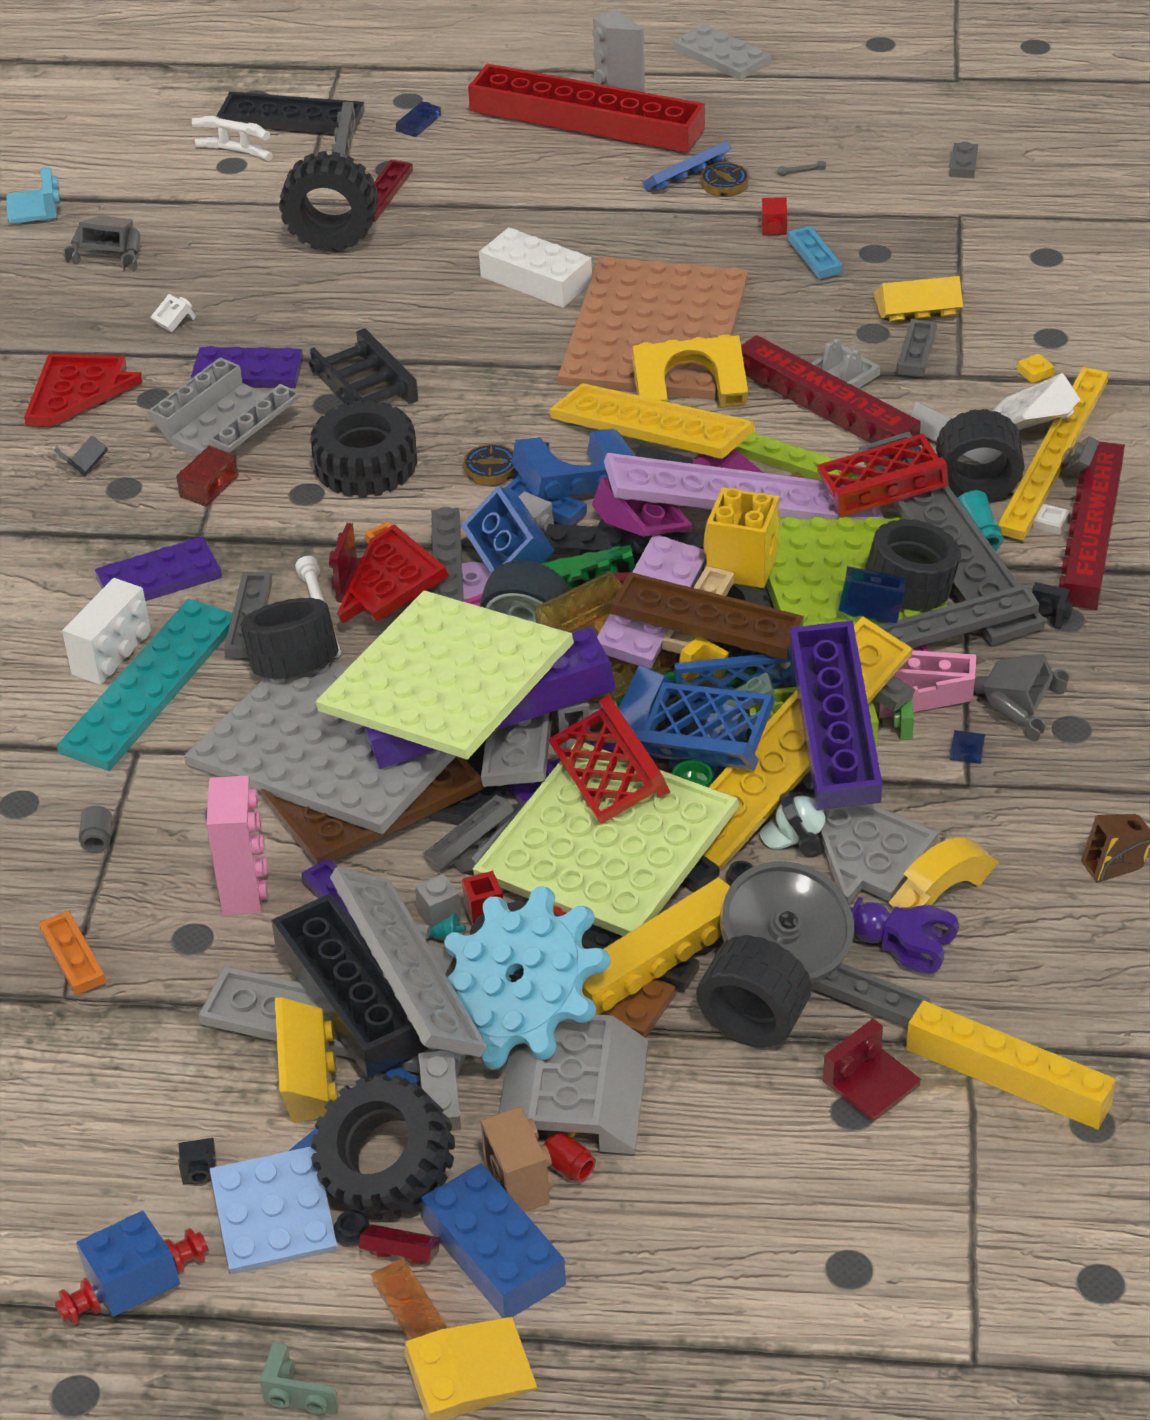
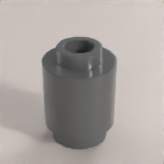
[78,806,112,853]

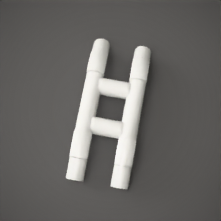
[192,116,273,161]

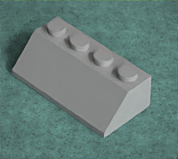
[592,10,645,92]

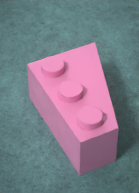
[879,650,976,719]

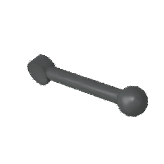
[778,161,826,176]

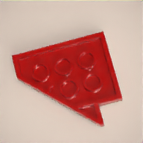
[24,354,143,427]
[337,524,449,624]

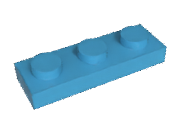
[788,226,843,279]

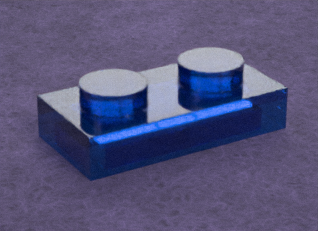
[396,101,441,137]

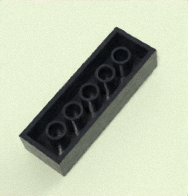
[271,893,429,1078]

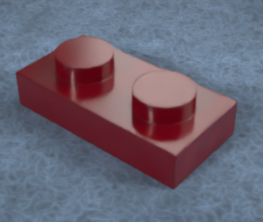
[359,1224,441,1264]

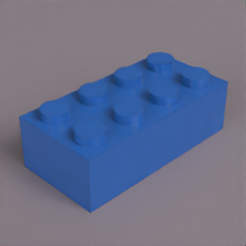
[421,1163,566,1318]

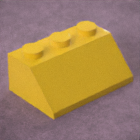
[874,276,963,322]
[275,997,339,1123]

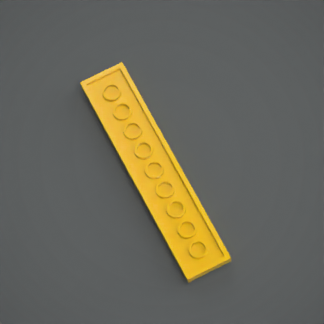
[703,616,913,871]

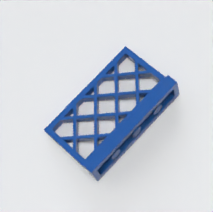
[675,651,797,727]
[636,682,775,770]

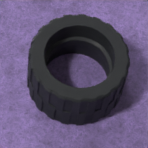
[936,409,1025,502]
[864,519,961,611]
[240,598,339,678]
[696,935,812,1048]

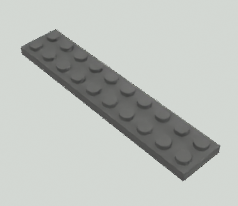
[858,432,1045,646]

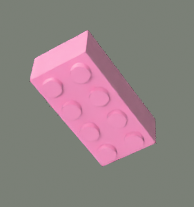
[206,775,269,915]

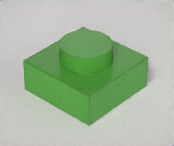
[893,699,914,740]

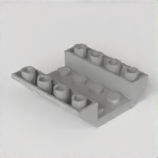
[148,357,301,465]
[499,1015,648,1154]

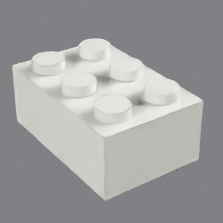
[62,578,151,685]

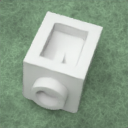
[150,294,197,332]

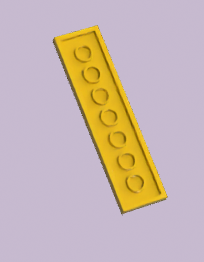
[549,383,755,459]

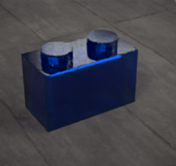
[838,566,906,624]

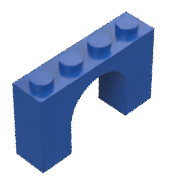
[512,429,635,500]
[609,665,751,781]

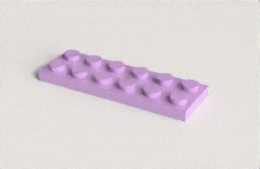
[597,535,707,669]

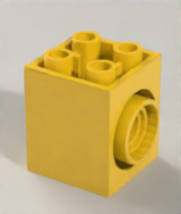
[703,487,780,588]

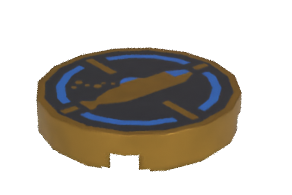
[701,162,749,196]
[463,444,517,486]

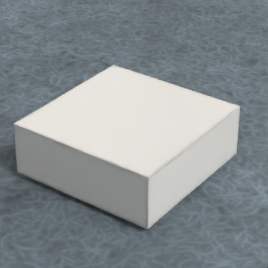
[1033,504,1070,535]

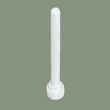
[295,556,341,658]

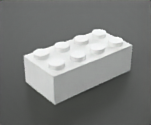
[479,227,592,308]

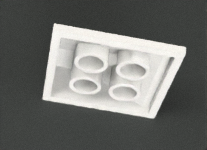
[993,373,1080,430]

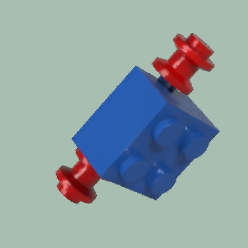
[55,1211,209,1325]

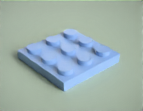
[210,1146,338,1274]

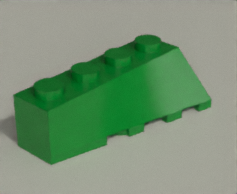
[541,545,635,589]

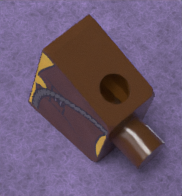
[1081,814,1150,883]

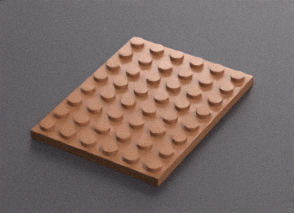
[558,257,748,400]

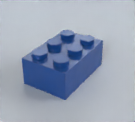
[461,485,555,573]

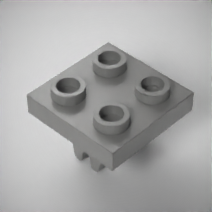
[811,338,880,388]

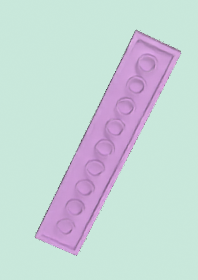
[604,453,884,520]

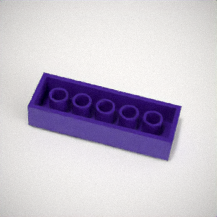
[790,620,883,810]

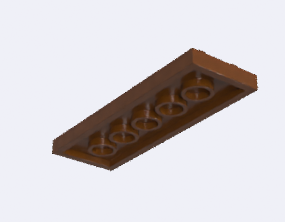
[610,572,804,659]

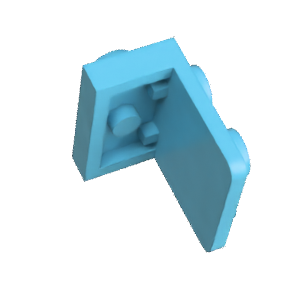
[6,167,60,224]

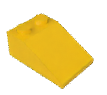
[405,1317,537,1420]

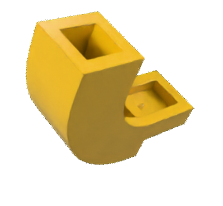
[889,837,999,909]

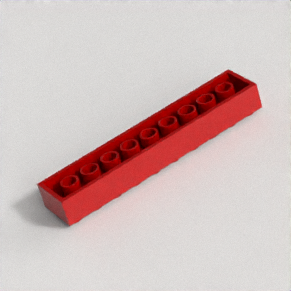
[468,63,705,152]

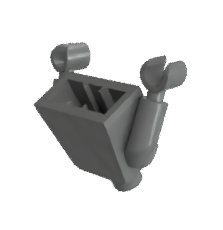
[63,216,140,271]
[974,654,1069,741]

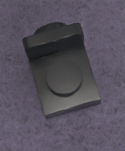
[1032,582,1073,629]
[178,1138,217,1185]

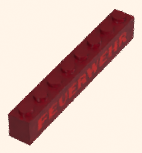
[741,335,921,443]
[1058,442,1125,610]

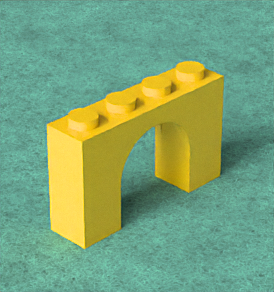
[632,334,748,407]

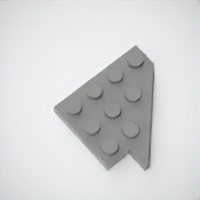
[818,804,939,905]

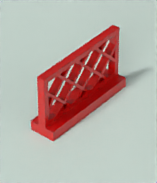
[817,434,949,518]
[548,695,670,824]

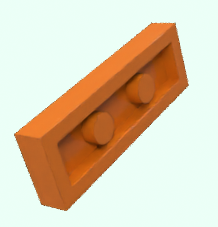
[38,911,106,996]

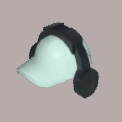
[760,790,826,857]

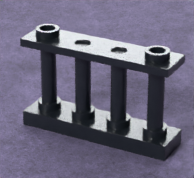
[309,328,418,405]

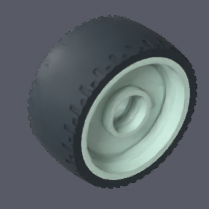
[480,560,571,630]

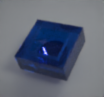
[950,730,985,764]

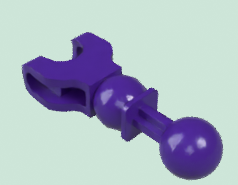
[850,897,959,974]

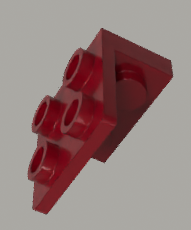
[329,523,362,603]
[823,1018,921,1121]

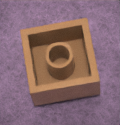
[480,1106,553,1212]

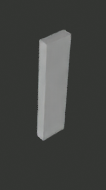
[910,402,1002,464]

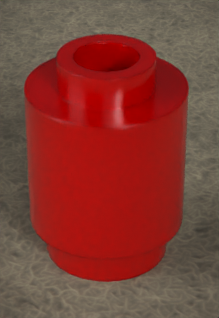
[543,1132,596,1182]

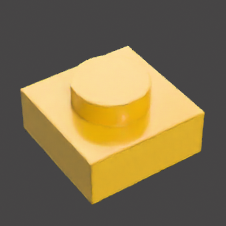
[1017,354,1055,384]

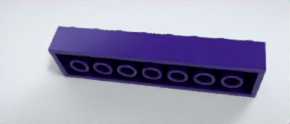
[363,627,616,769]

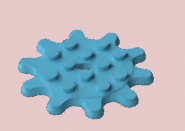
[444,886,611,1070]

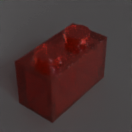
[176,446,239,507]

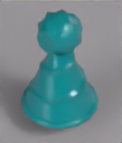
[426,913,466,941]

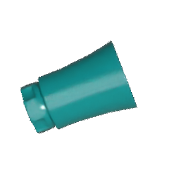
[957,490,1004,551]

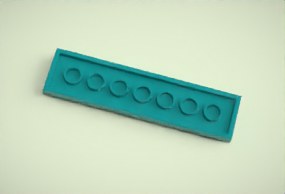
[57,599,233,771]

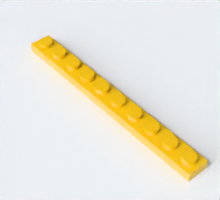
[998,367,1109,541]

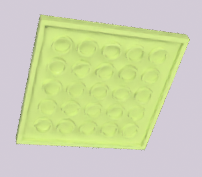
[315,591,574,760]
[473,742,739,936]

